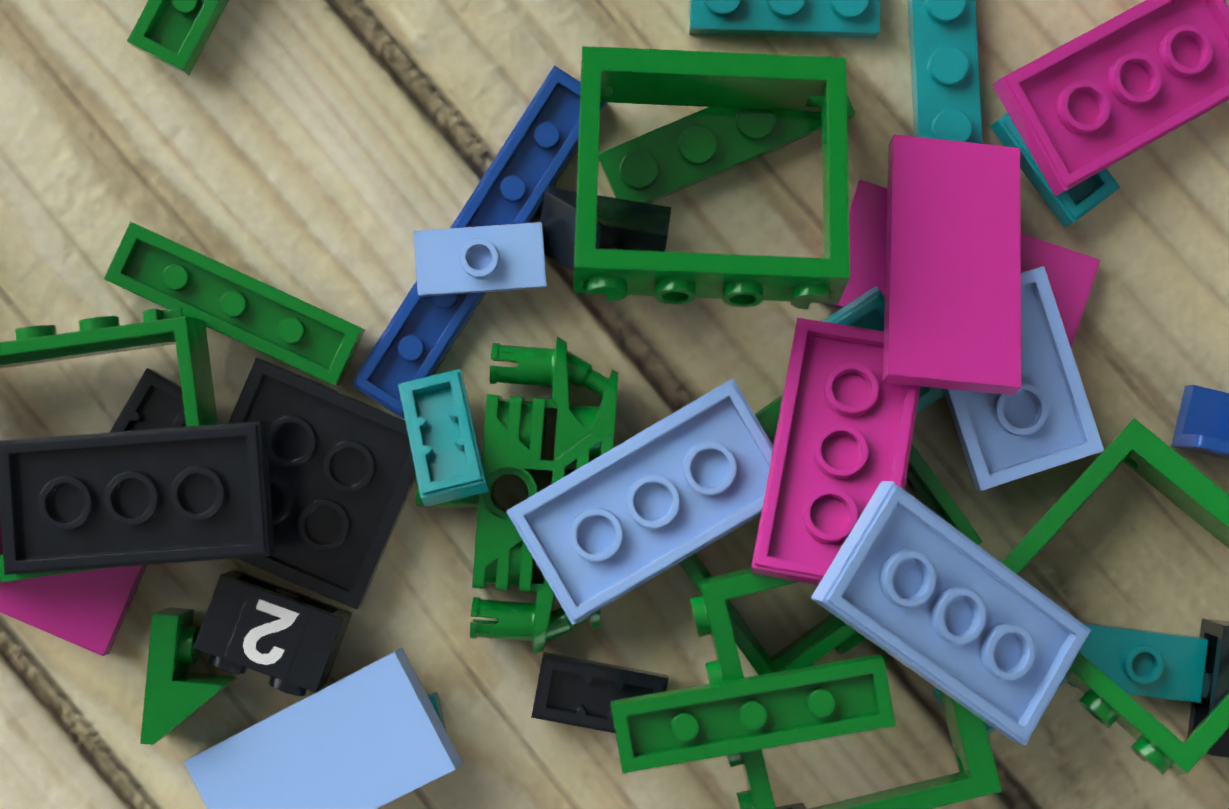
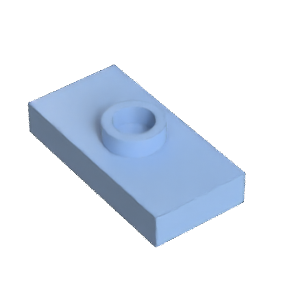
[413,222,547,297]

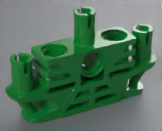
[416,336,619,654]

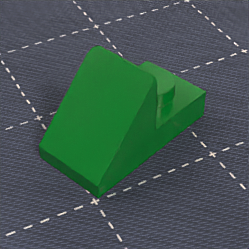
[140,607,237,745]

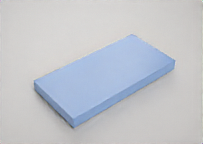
[506,378,773,625]
[811,481,1091,746]
[184,648,462,809]

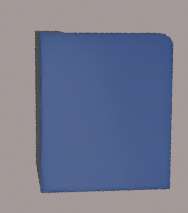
[1171,385,1229,460]

